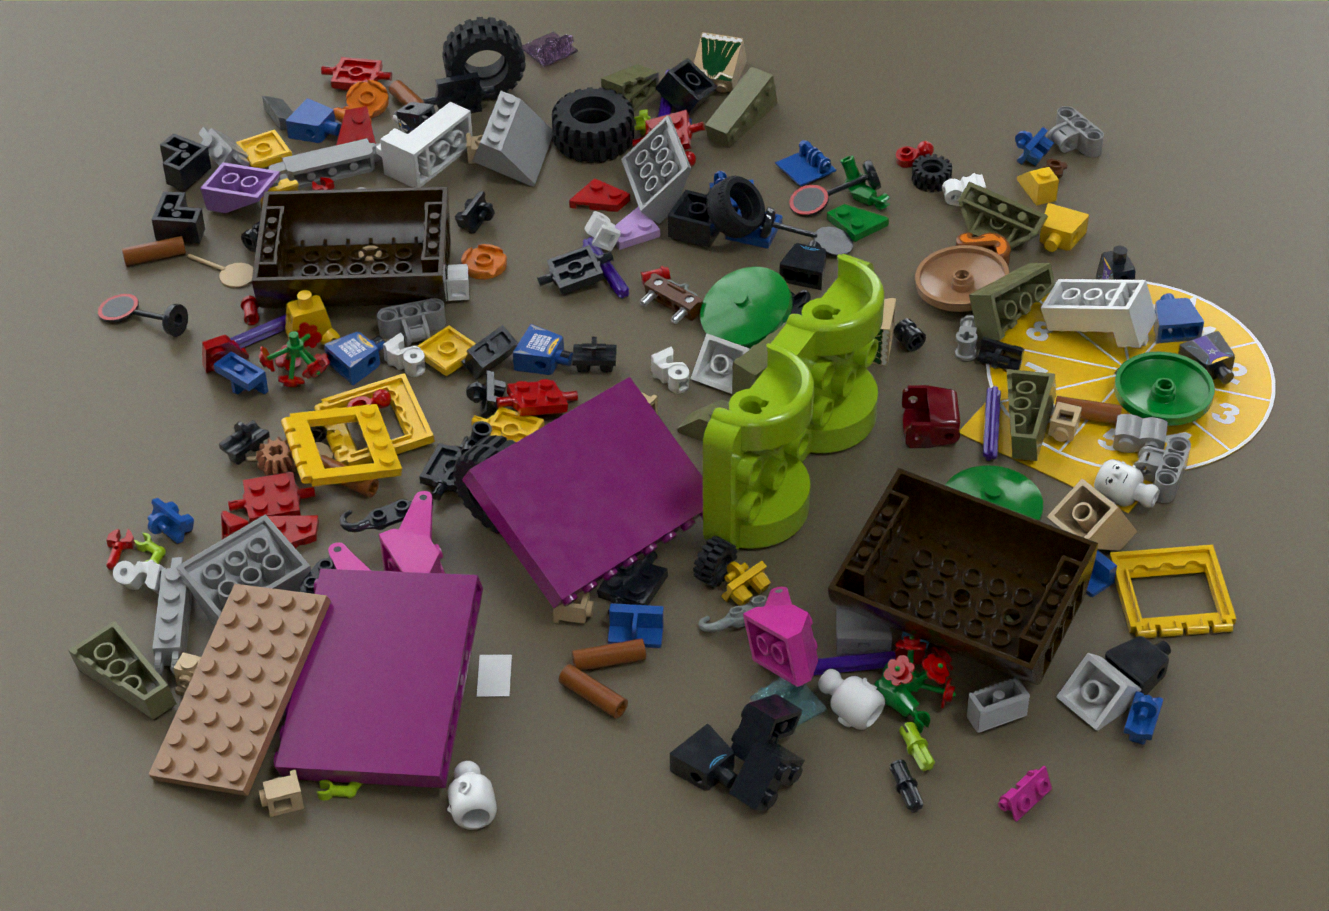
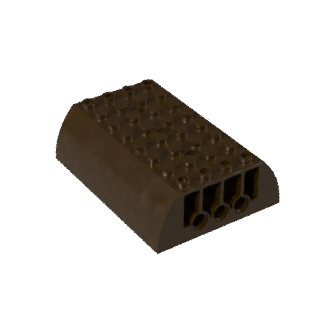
[252,187,451,308]
[828,468,1098,685]

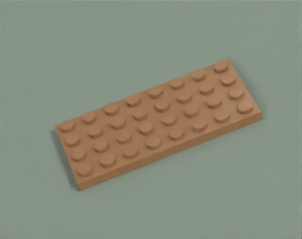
[148,584,331,796]

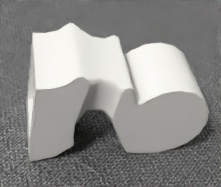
[942,173,986,206]
[585,211,621,251]
[447,264,470,301]
[383,333,425,377]
[651,346,689,393]
[113,560,166,594]

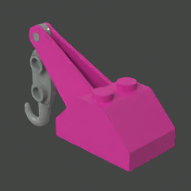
[698,587,818,687]

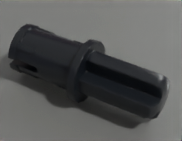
[889,759,923,813]

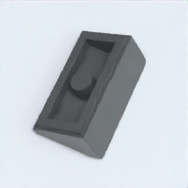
[262,96,293,130]

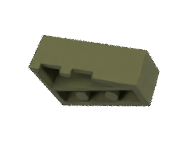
[601,64,659,111]

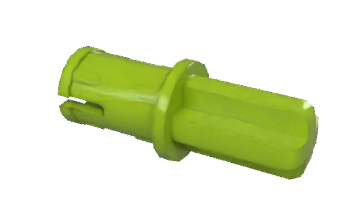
[899,722,935,771]

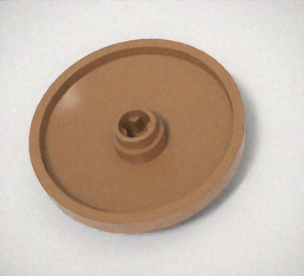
[915,245,1009,312]

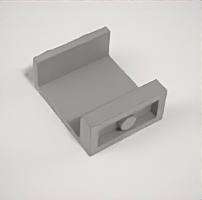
[836,605,892,656]

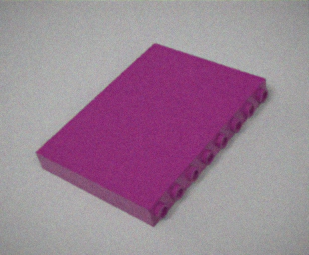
[462,377,703,609]
[274,569,483,788]

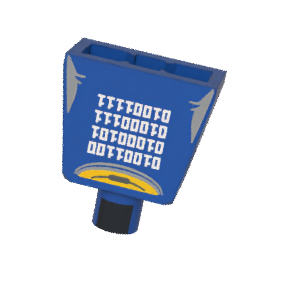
[513,324,573,375]
[324,332,385,385]

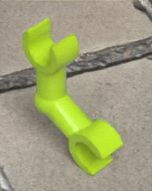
[634,109,651,135]
[134,533,166,564]
[317,780,365,801]

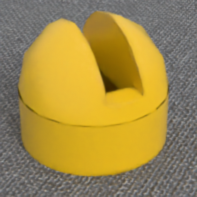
[320,328,340,345]

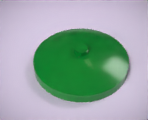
[700,267,793,349]
[1114,352,1215,426]
[945,465,1044,521]

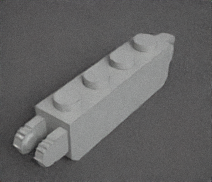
[268,138,382,189]
[153,557,192,676]

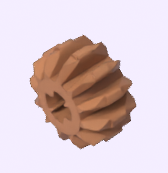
[256,436,296,476]

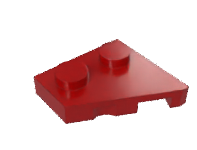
[336,106,376,145]

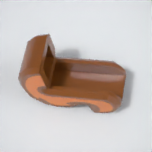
[956,232,1011,266]

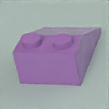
[200,162,281,213]

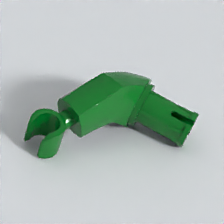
[840,155,890,210]
[874,663,931,733]

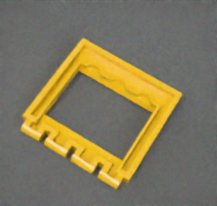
[314,373,435,466]
[281,404,402,487]
[1109,544,1236,639]

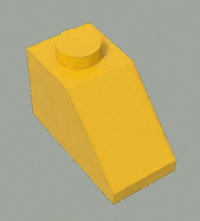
[1017,167,1059,206]

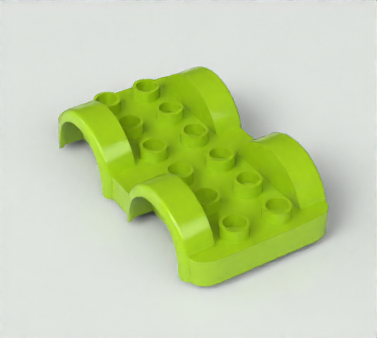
[703,254,884,550]

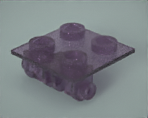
[522,31,578,67]

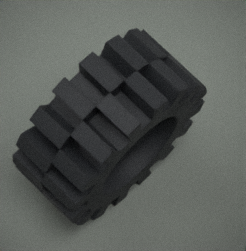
[911,154,952,192]
[693,536,738,588]

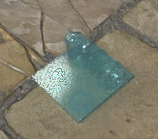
[750,677,827,726]

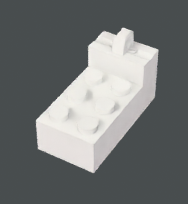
[376,102,473,187]
[1041,279,1157,348]

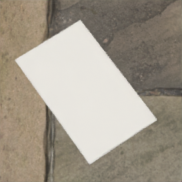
[477,655,512,697]

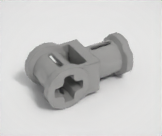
[955,315,977,361]

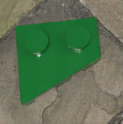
[827,204,889,242]

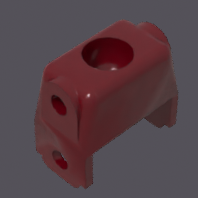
[901,385,961,448]

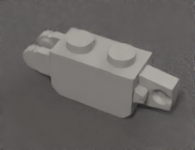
[198,127,250,166]

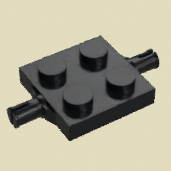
[423,72,495,114]
[537,245,614,295]
[419,436,470,501]
[597,551,668,615]

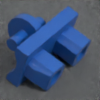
[1015,127,1054,166]
[147,498,194,544]
[1124,691,1163,745]

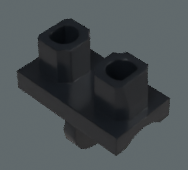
[455,191,495,234]
[572,336,617,372]
[977,337,1025,370]
[466,370,506,419]
[219,420,270,465]

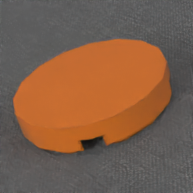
[346,80,389,118]
[461,244,507,280]

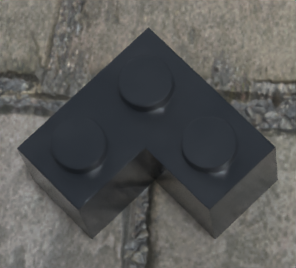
[160,133,212,191]
[151,191,205,244]
[731,694,803,761]
[729,743,805,811]

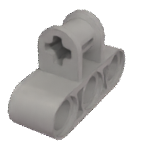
[1047,106,1104,157]
[377,298,446,346]
[1134,436,1191,503]

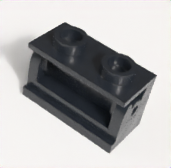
[461,325,518,380]

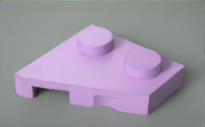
[615,206,660,250]

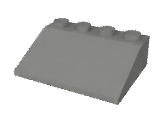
[472,91,553,187]
[621,115,691,224]
[176,514,311,626]

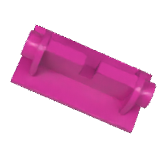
[998,766,1052,822]

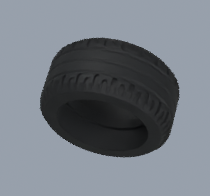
[706,175,765,239]

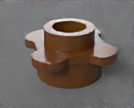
[1042,159,1068,179]

